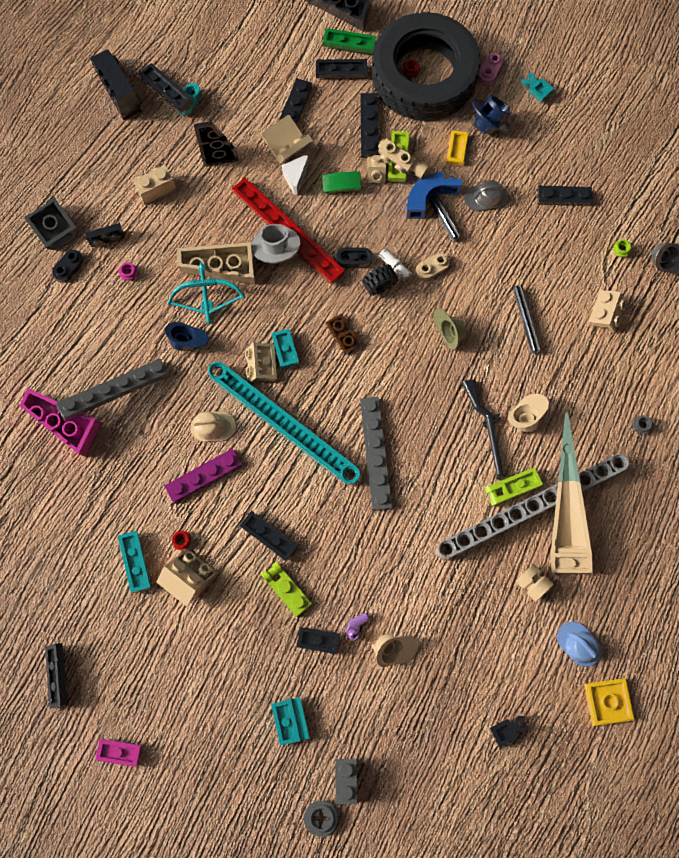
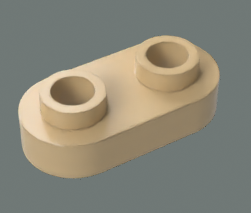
[416,253,450,281]

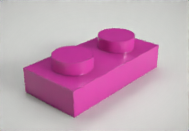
[95,739,142,767]

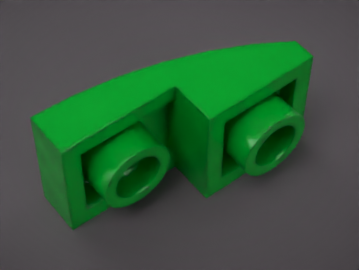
[323,171,362,194]

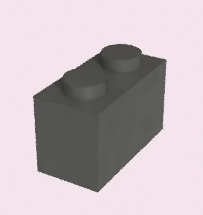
[335,759,357,804]

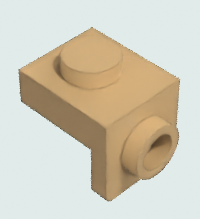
[367,155,386,183]

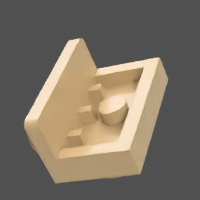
[589,290,626,333]

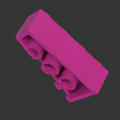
[19,388,102,457]

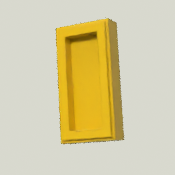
[446,130,469,166]

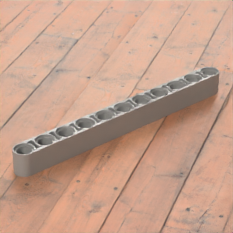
[437,454,629,561]

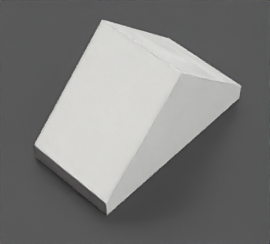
[282,155,309,195]

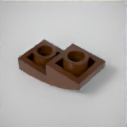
[325,313,361,354]

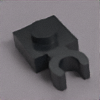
[489,716,529,748]

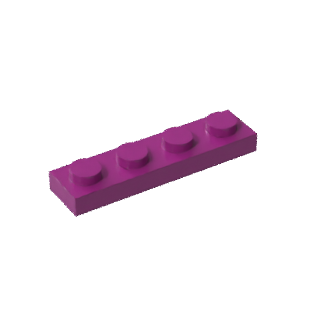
[164,448,242,503]

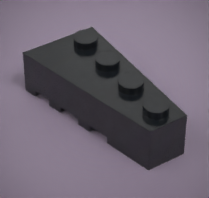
[305,0,373,31]

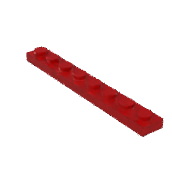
[232,177,345,285]

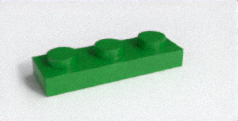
[323,28,376,54]

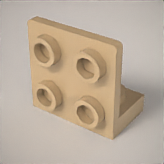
[261,115,313,164]

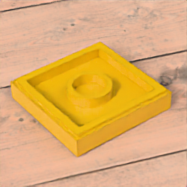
[584,678,635,726]

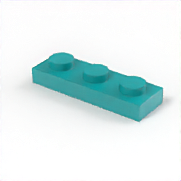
[118,530,151,594]

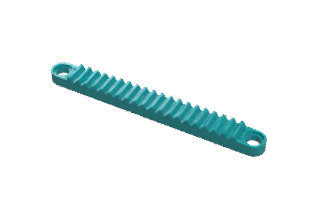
[208,362,360,485]

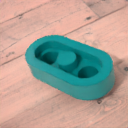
[178,83,202,116]

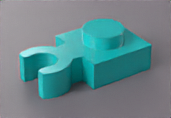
[522,72,554,103]

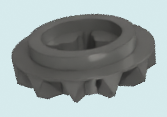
[304,800,338,837]

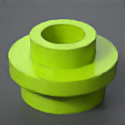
[613,239,632,257]

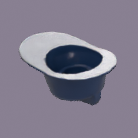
[165,322,209,351]

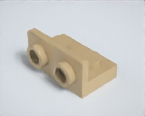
[245,342,277,384]

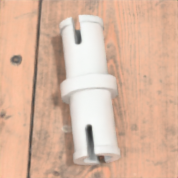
[379,248,412,281]

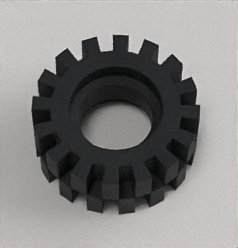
[362,264,398,296]

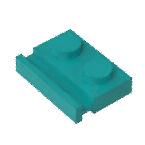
[271,697,310,746]

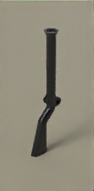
[461,379,507,480]

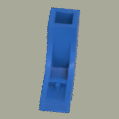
[406,172,462,219]

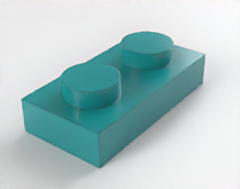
[271,328,299,369]

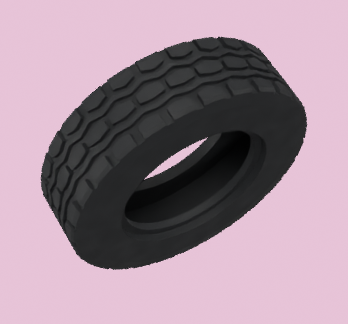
[372,12,481,121]

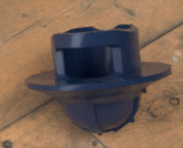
[472,94,512,134]

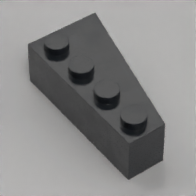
[90,49,142,120]

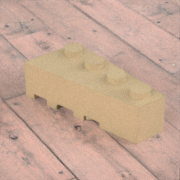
[177,242,255,284]

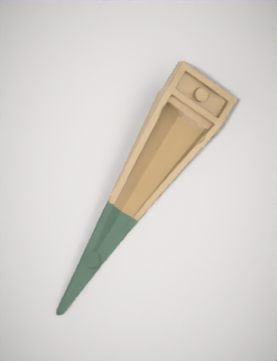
[551,412,593,573]

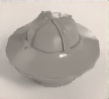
[251,224,300,264]

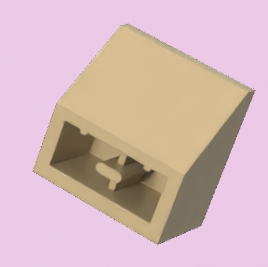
[157,549,217,607]

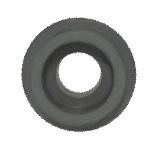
[633,415,653,434]

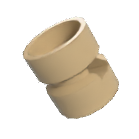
[515,563,553,602]

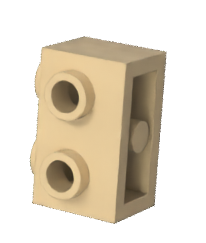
[133,165,176,205]

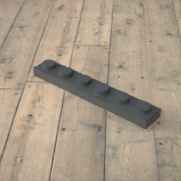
[56,358,170,421]
[360,397,392,511]

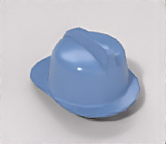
[557,621,601,667]

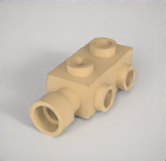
[378,139,429,179]

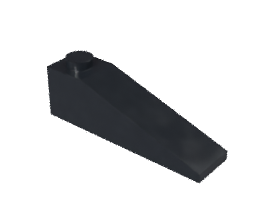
[194,121,238,166]

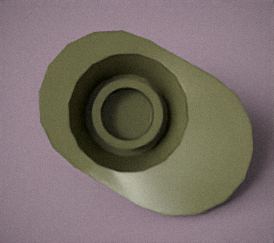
[433,308,469,350]

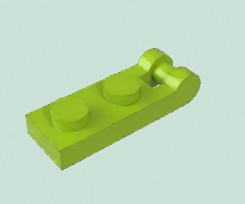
[484,467,543,506]
[261,562,312,617]

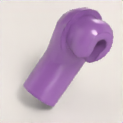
[346,612,369,641]

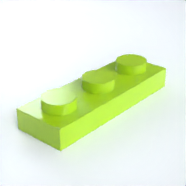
[388,131,409,182]

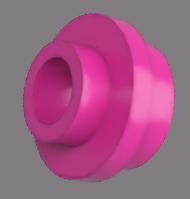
[119,263,138,281]

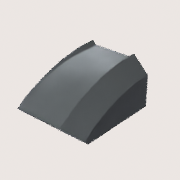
[24,197,77,251]

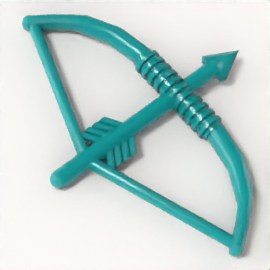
[167,261,246,324]

